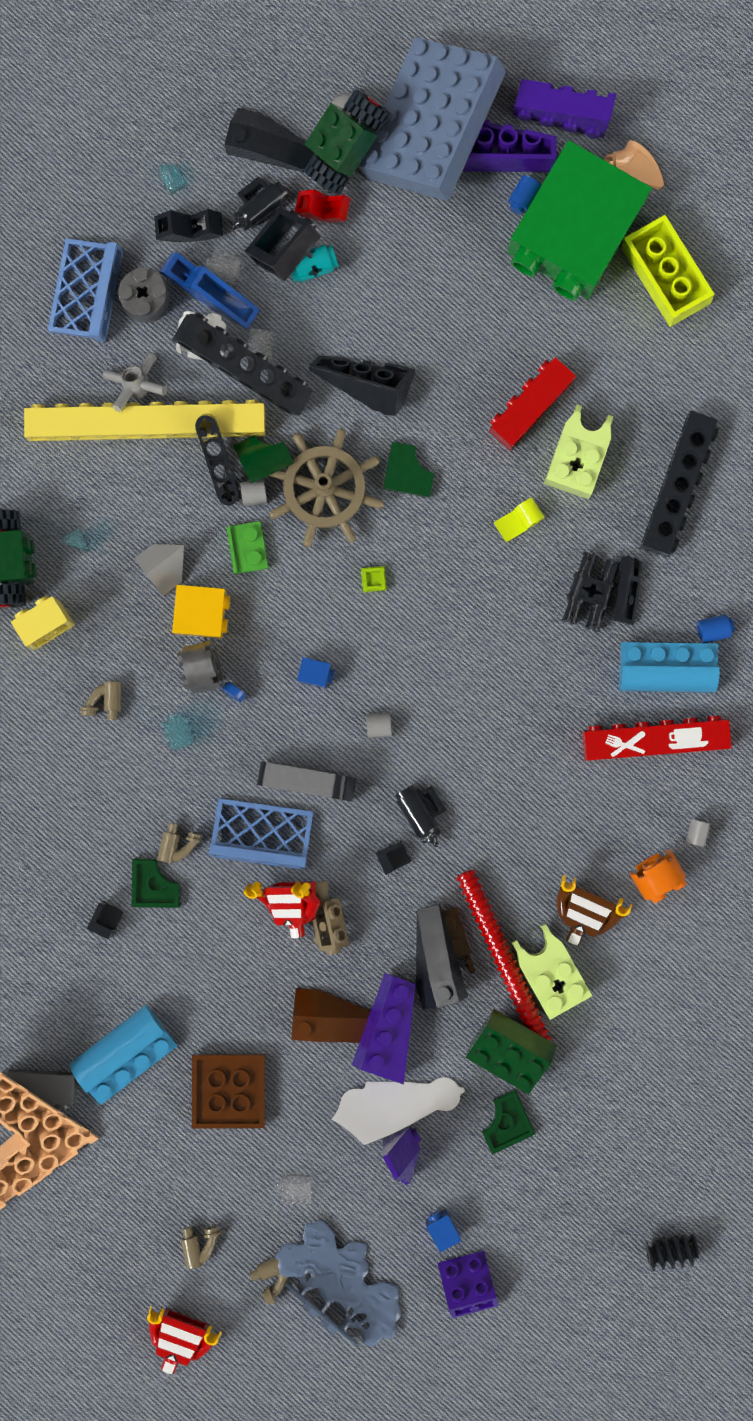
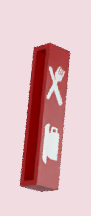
[582,716,732,761]

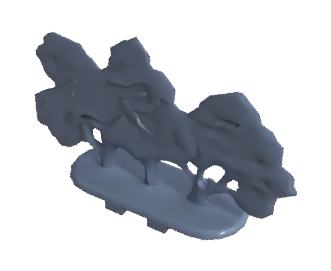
[275,1220,401,1348]

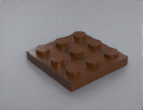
[192,1054,265,1129]

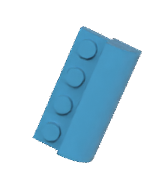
[619,642,720,693]
[69,1005,178,1105]

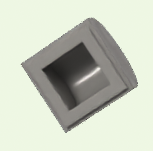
[240,479,268,507]
[366,713,392,738]
[685,819,710,847]

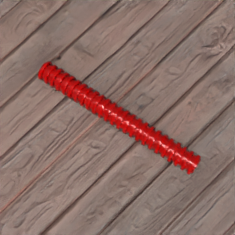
[456,869,552,1041]

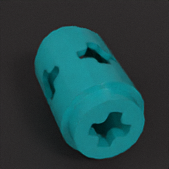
[291,244,339,283]

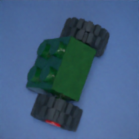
[304,89,391,195]
[0,509,37,609]

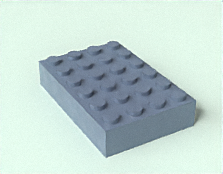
[358,37,506,201]

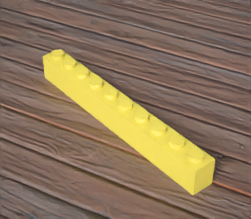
[24,400,266,441]

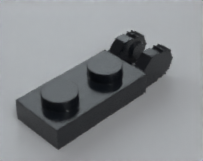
[613,555,642,625]

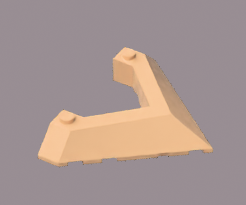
[0,1072,98,1210]

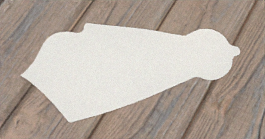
[331,1077,465,1145]

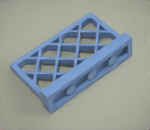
[48,238,124,342]
[209,798,313,870]

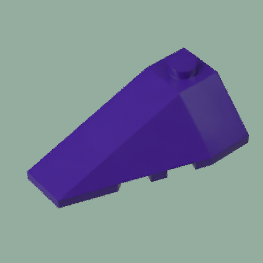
[382,1126,422,1185]

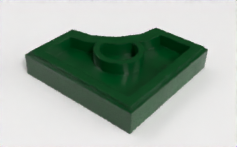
[233,436,294,484]
[383,442,434,498]
[131,859,181,908]
[482,1089,536,1155]

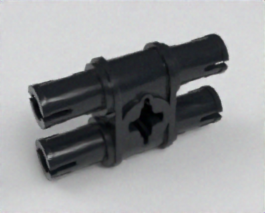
[562,552,621,632]

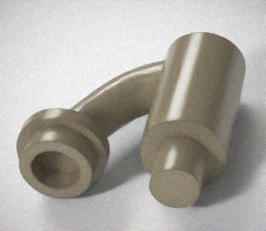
[79,682,121,721]
[157,823,204,863]
[181,1225,222,1269]
[250,1257,289,1305]

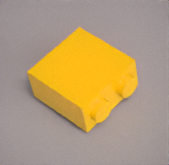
[172,585,230,639]

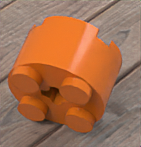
[629,850,687,903]

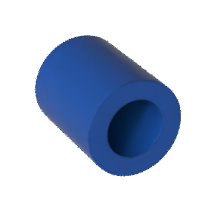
[508,175,542,215]
[697,614,735,643]

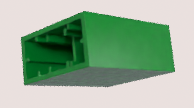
[507,140,652,301]

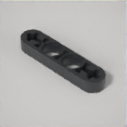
[195,414,239,506]

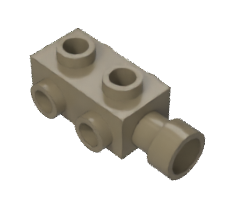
[312,880,350,955]

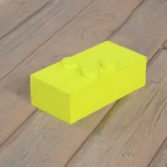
[621,215,715,327]

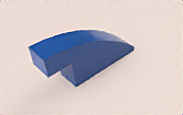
[159,252,260,329]

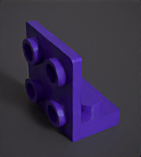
[438,1251,499,1319]

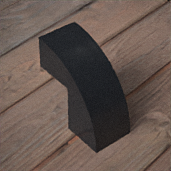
[154,209,223,242]

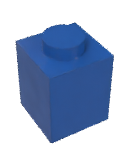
[297,657,335,688]
[425,1209,461,1253]

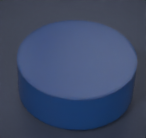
[222,682,246,703]

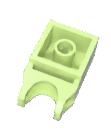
[544,404,613,499]
[512,924,592,1020]

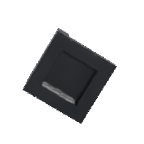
[375,841,411,875]
[87,901,124,939]

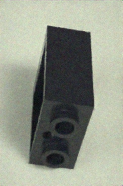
[245,207,321,281]

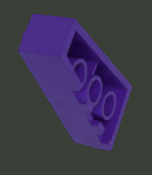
[513,79,617,139]
[462,119,556,172]
[352,973,415,1085]

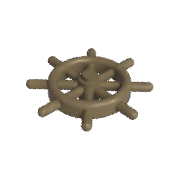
[269,428,384,547]

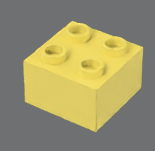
[11,596,75,650]

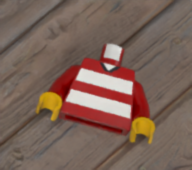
[244,881,320,938]
[147,1306,222,1374]

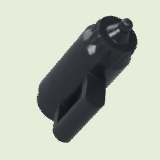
[231,176,289,231]
[395,786,447,847]

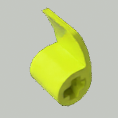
[494,497,545,542]

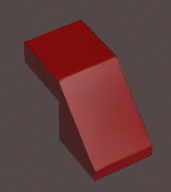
[295,189,351,223]

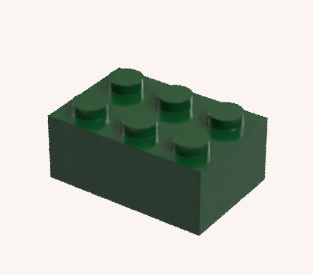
[465,1009,557,1095]

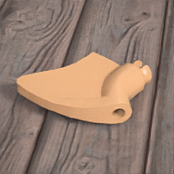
[604,140,664,189]

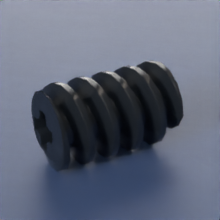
[645,1234,699,1271]

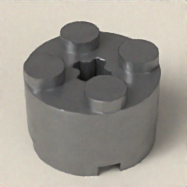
[118,267,169,323]
[177,641,223,694]

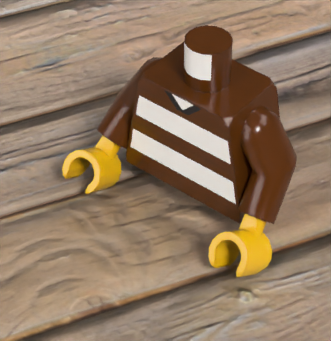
[556,875,632,946]

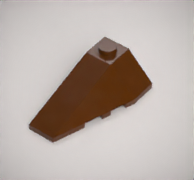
[291,988,371,1043]

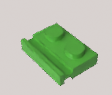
[226,521,269,575]

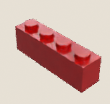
[489,357,576,451]

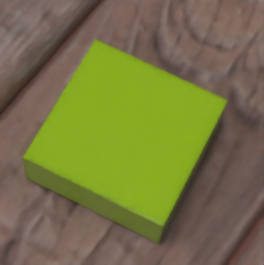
[361,566,387,593]

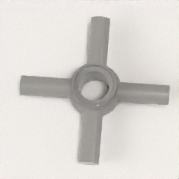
[103,353,167,412]

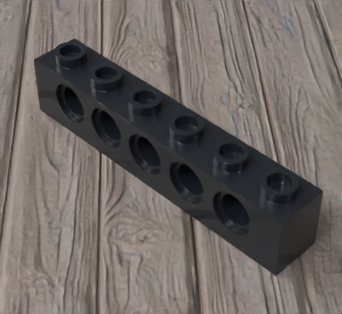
[172,312,313,416]
[639,410,719,558]

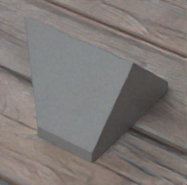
[134,544,184,596]

